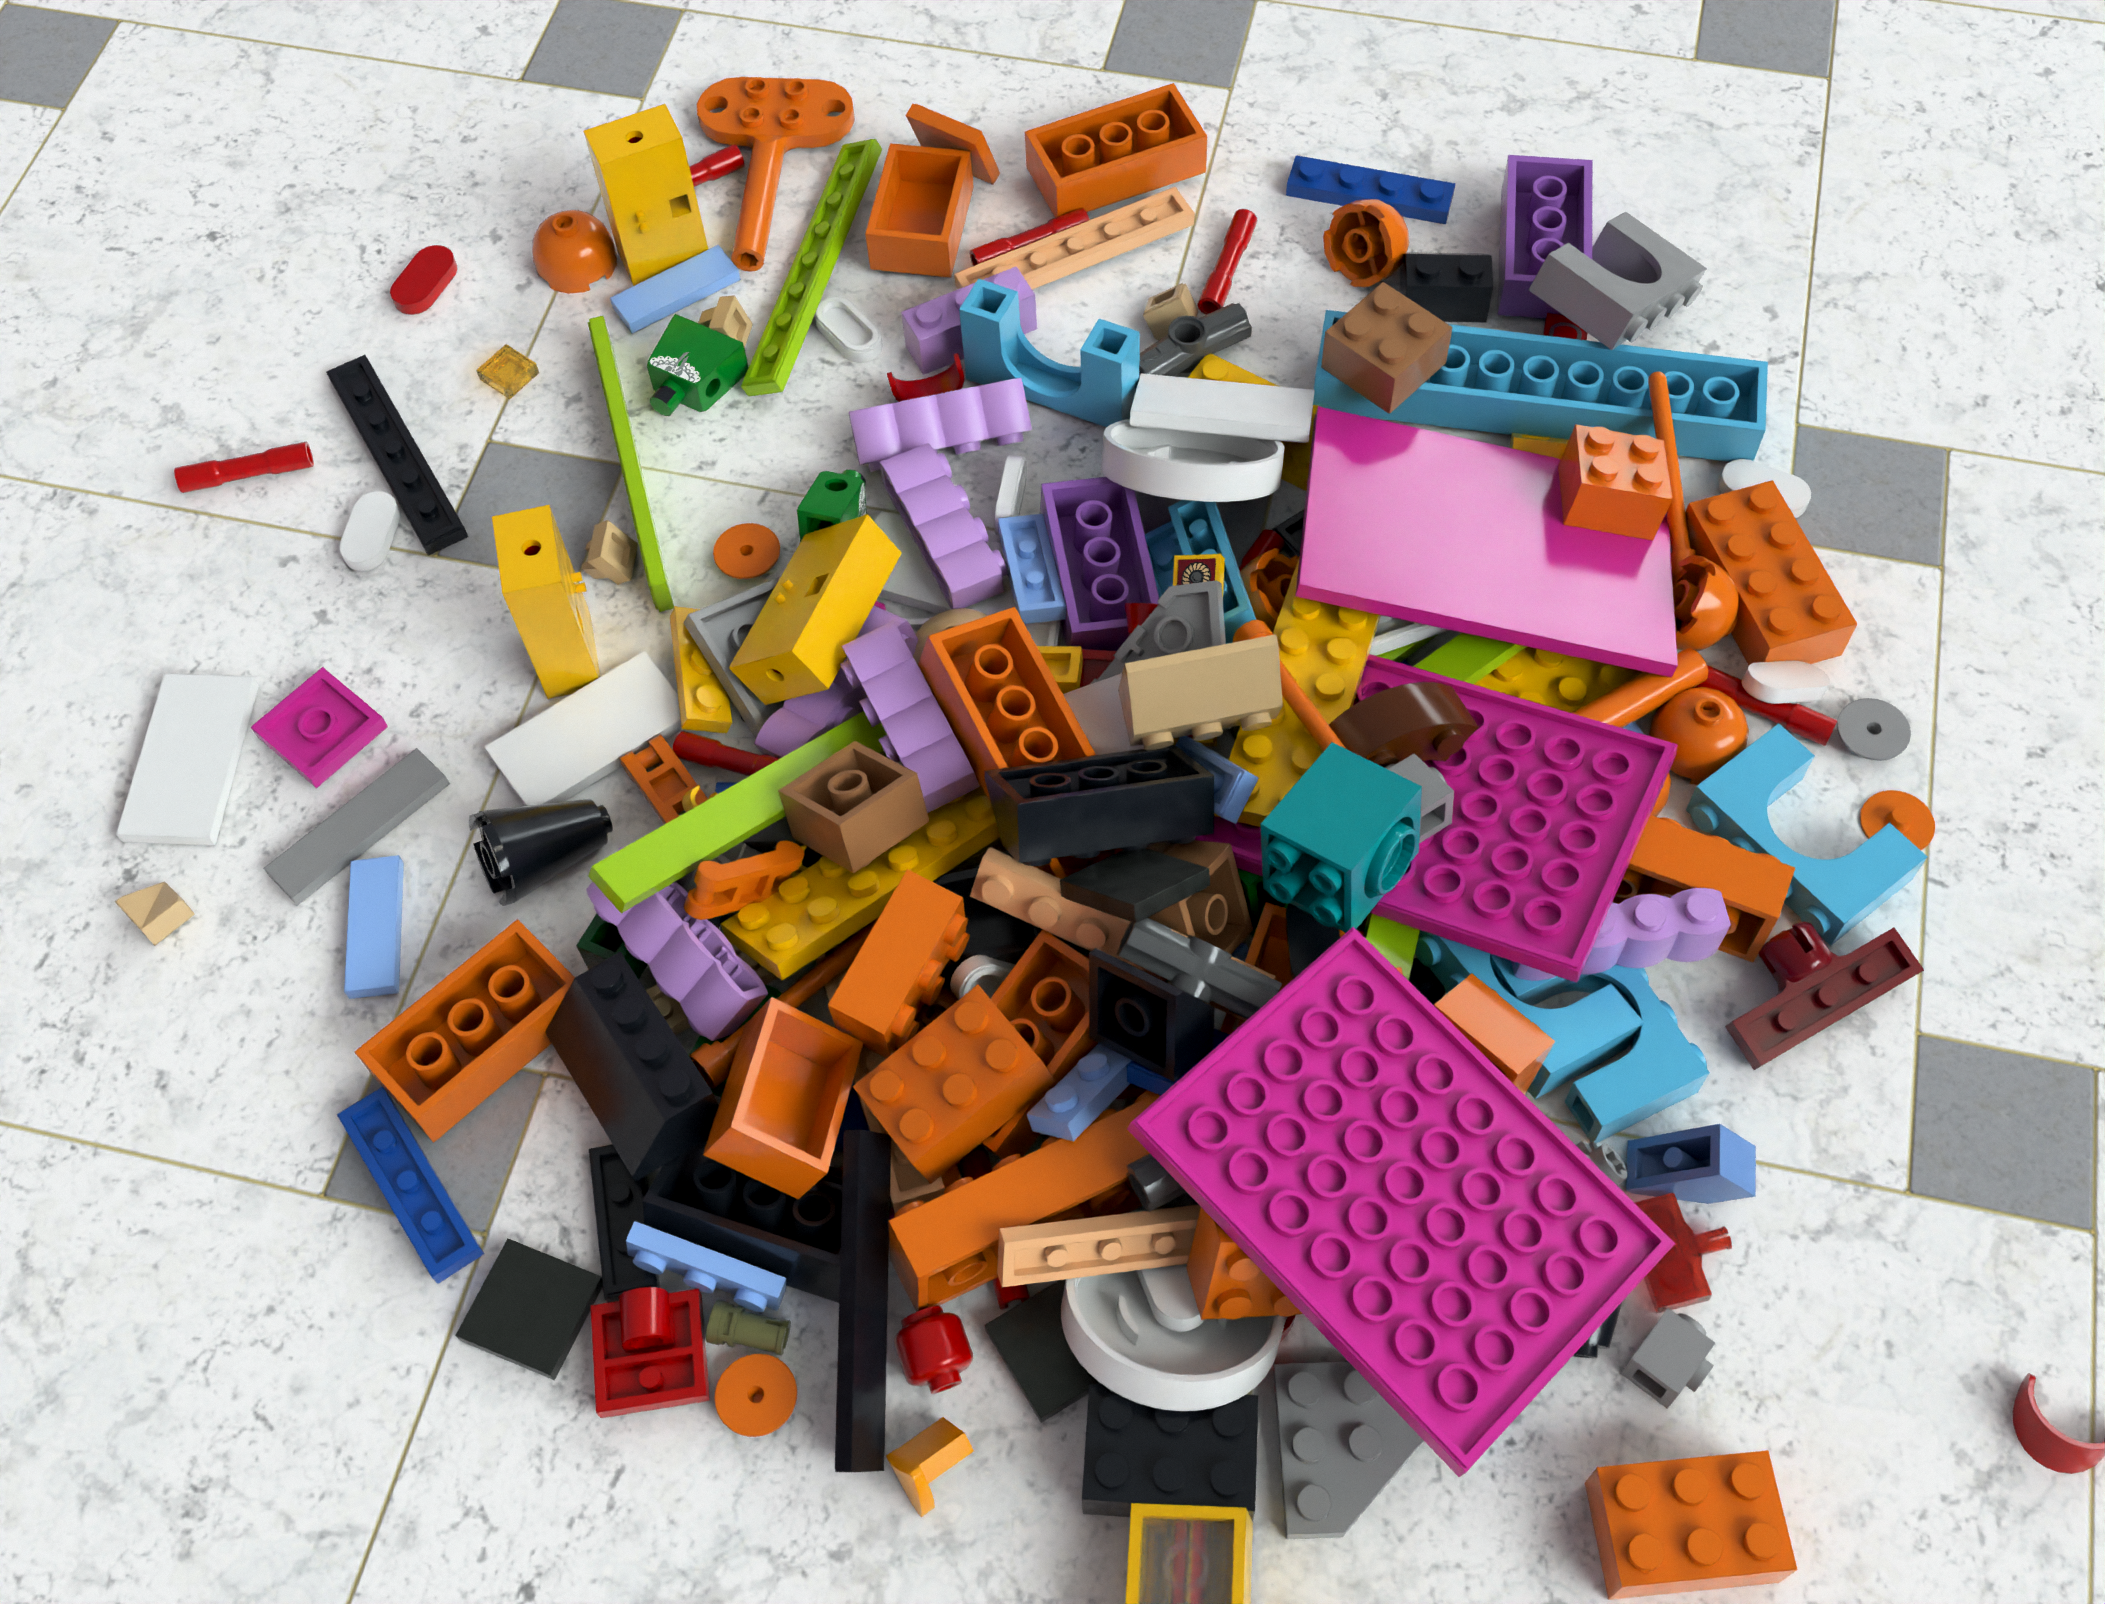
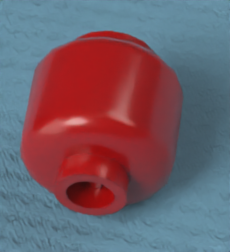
[894,1306,973,1394]

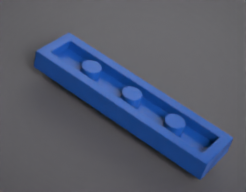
[1286,155,1456,224]
[337,1086,484,1284]

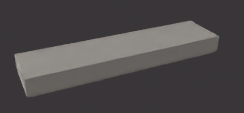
[263,748,450,906]

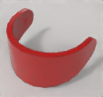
[887,353,965,402]
[2013,1373,2105,1474]

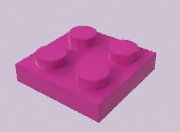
[251,667,388,788]

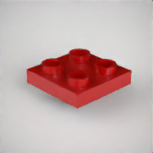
[591,1287,710,1418]

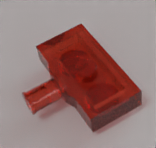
[1634,1192,1732,1314]

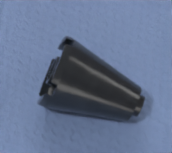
[469,799,613,906]

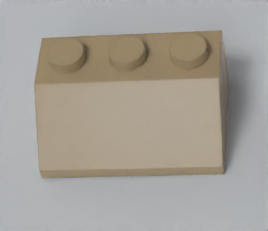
[1118,634,1283,750]

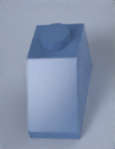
[1626,1124,1756,1204]

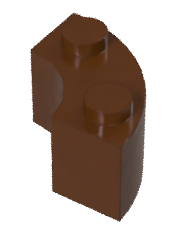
[1329,682,1479,768]

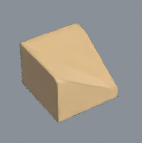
[1143,283,1198,340]
[115,882,195,946]

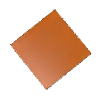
[905,103,1000,185]

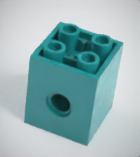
[1260,742,1422,933]

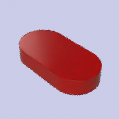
[390,245,457,315]

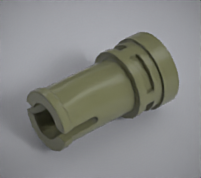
[706,1299,791,1356]

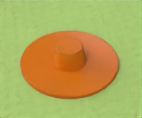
[713,523,780,579]
[1860,790,1935,850]
[715,1354,797,1437]

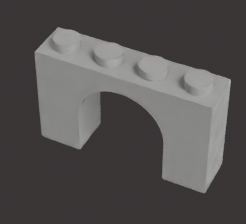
[1528,212,1707,350]

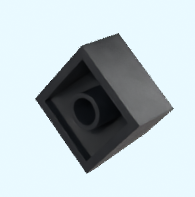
[1400,252,1493,323]
[1089,948,1215,1082]

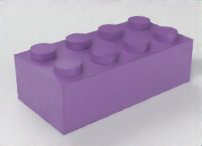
[1498,155,1593,318]
[1040,477,1159,651]

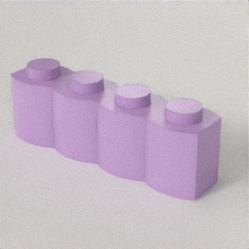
[848,378,1032,472]
[879,443,1008,609]
[754,606,918,758]
[840,620,980,813]
[586,847,768,1041]
[1511,888,1731,981]

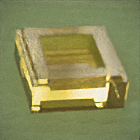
[476,344,539,399]

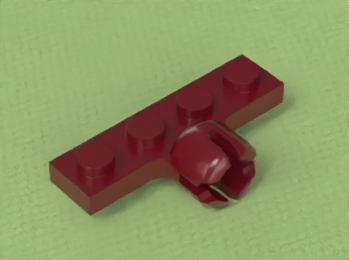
[1725,921,1924,1070]

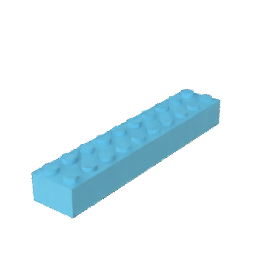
[1313,310,1768,462]

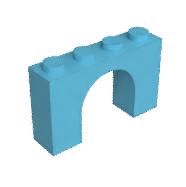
[959,278,1140,427]
[1686,723,1928,946]
[1415,930,1644,1099]
[1490,954,1710,1143]

